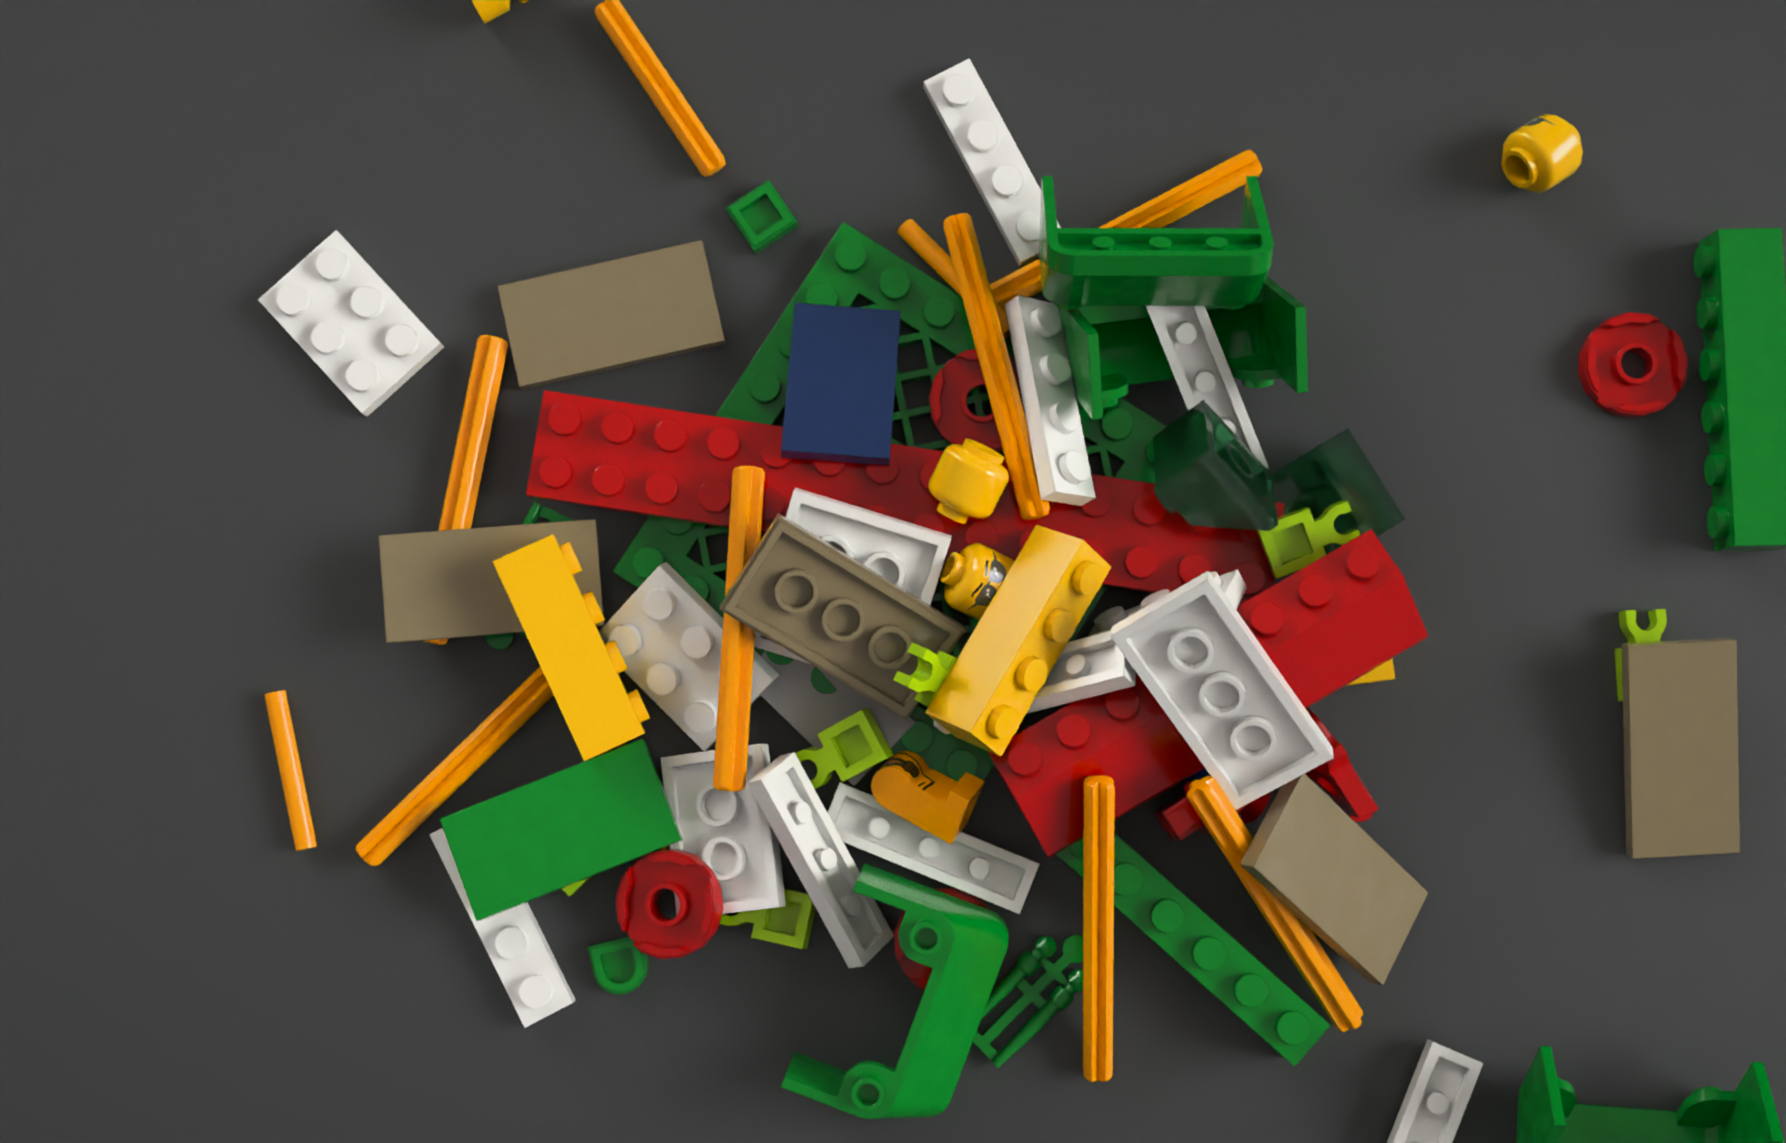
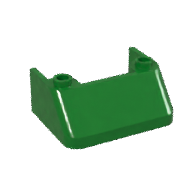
[1039,176,1274,310]
[1059,276,1308,420]
[781,863,1009,1119]
[1516,1046,1785,1143]

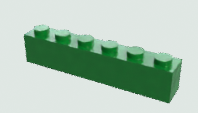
[1693,228,1786,551]
[1056,833,1330,1067]

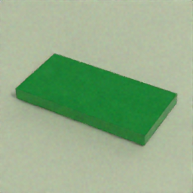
[440,739,683,921]

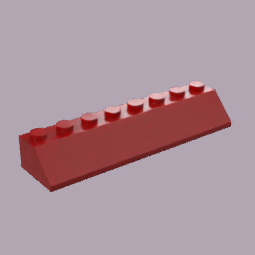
[988,529,1428,859]

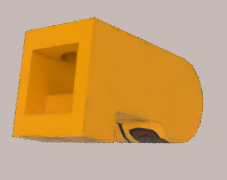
[871,751,985,844]

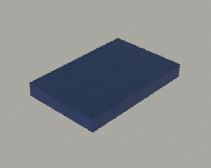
[781,303,901,466]

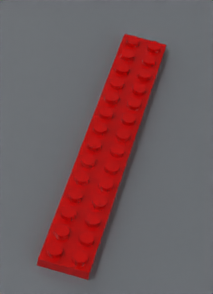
[526,390,1285,606]

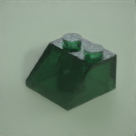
[1152,400,1278,531]
[1242,429,1405,574]

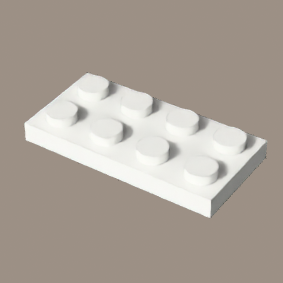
[1110,570,1334,810]

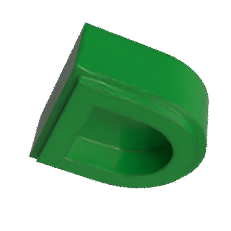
[587,936,649,995]

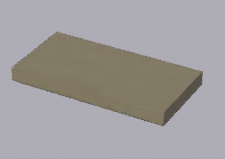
[497,240,726,390]
[720,513,965,721]
[379,519,604,643]
[1622,637,1740,859]
[1240,774,1428,985]

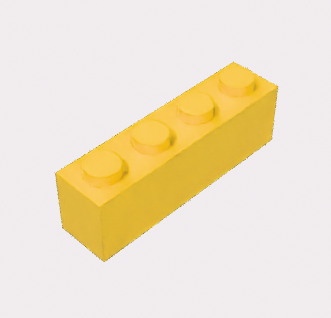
[925,525,1111,757]
[492,534,650,761]

